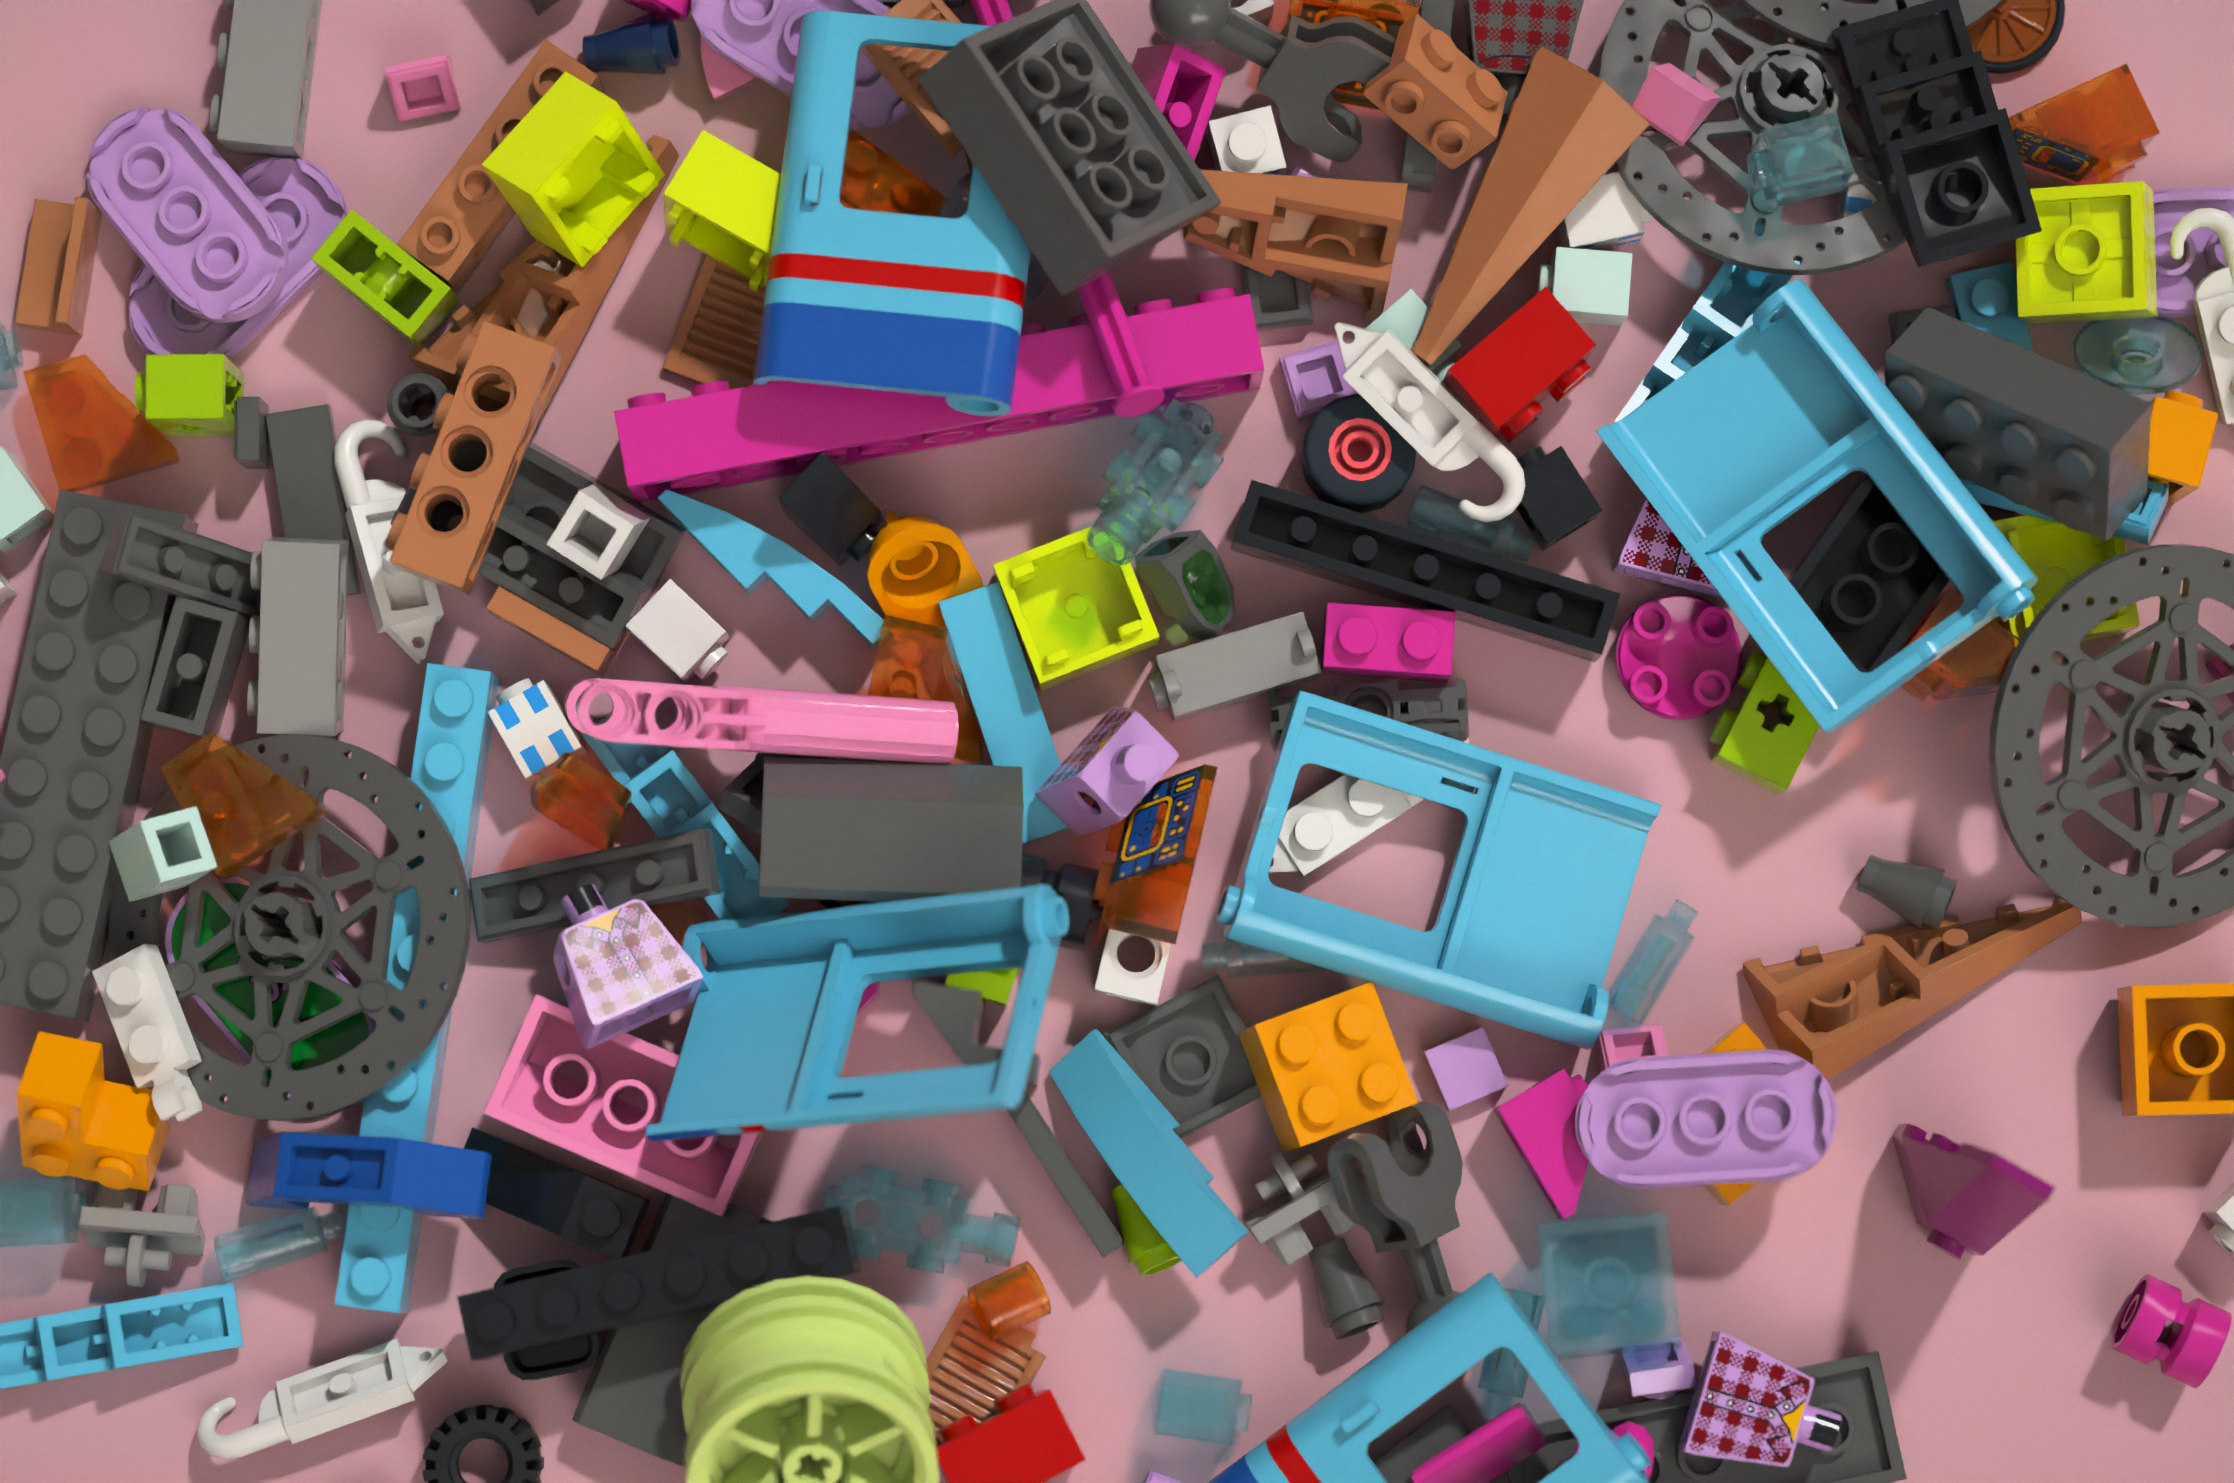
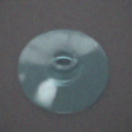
[2073,315,2203,394]

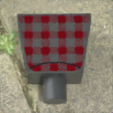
[1463,0,1584,121]

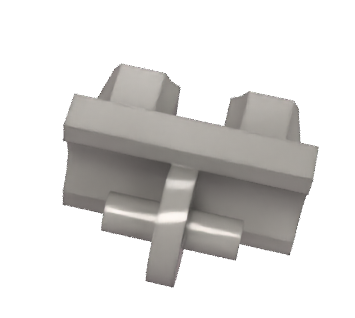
[1243,1150,1358,1266]
[79,1184,206,1287]

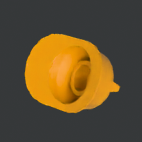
[866,511,984,645]

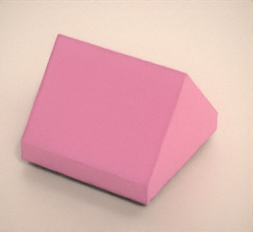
[384,54,461,122]
[1632,62,1720,146]
[1598,1025,1668,1072]

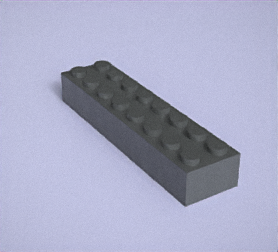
[0,489,198,1022]

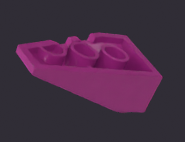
[1892,1123,2055,1260]

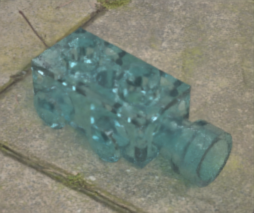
[1087,398,1224,565]
[824,1165,1021,1274]

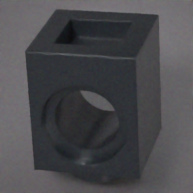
[1502,446,1602,551]

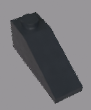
[463,1128,651,1259]

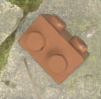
[1364,14,1508,169]

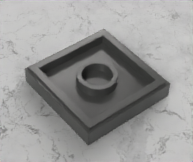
[1104,975,1261,1139]

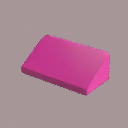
[1411,1402,1547,1483]

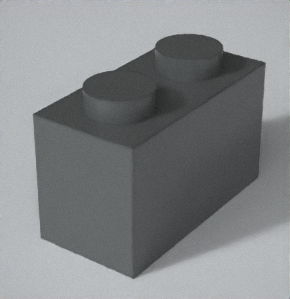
[140,596,250,744]

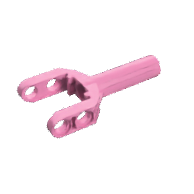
[564,678,958,764]

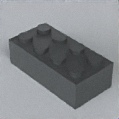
[1885,307,2152,542]

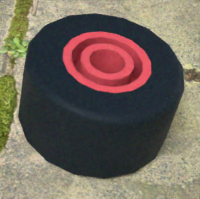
[1300,394,1417,513]

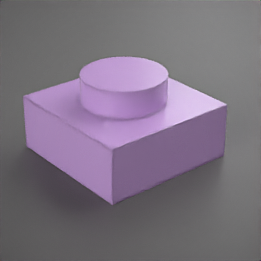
[1620,1339,1696,1399]

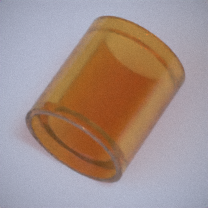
[967,1261,1051,1341]

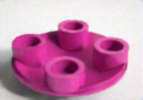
[1616,593,1742,720]

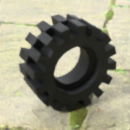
[422,1405,544,1483]

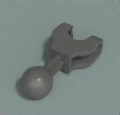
[1149,0,1396,162]
[1327,1102,1463,1334]

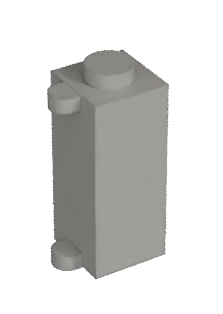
[1147,611,1322,723]

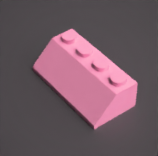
[484,994,764,1217]

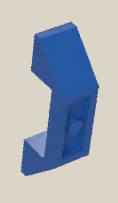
[245,1132,492,1219]

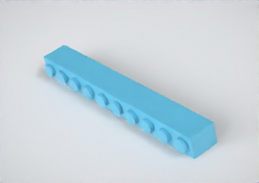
[335,663,499,1313]

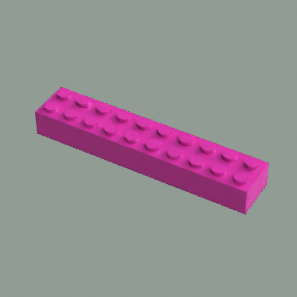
[614,288,1264,503]

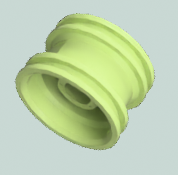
[680,1276,940,1483]

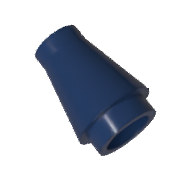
[582,12,680,75]

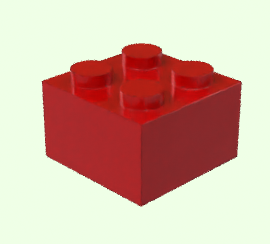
[1443,287,1596,443]
[935,1384,1086,1483]

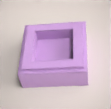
[1279,340,1357,421]
[1423,1027,1508,1111]

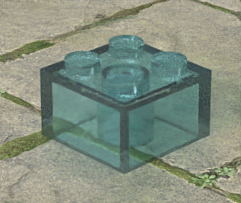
[1537,1211,1682,1360]

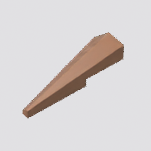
[1410,46,1650,367]
[409,135,679,430]
[1182,169,1408,321]
[1743,897,2082,1081]

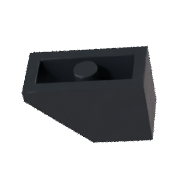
[778,452,884,566]

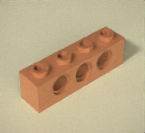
[397,39,605,294]
[386,320,562,596]

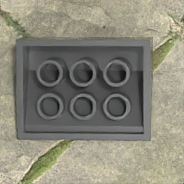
[918,0,1222,296]

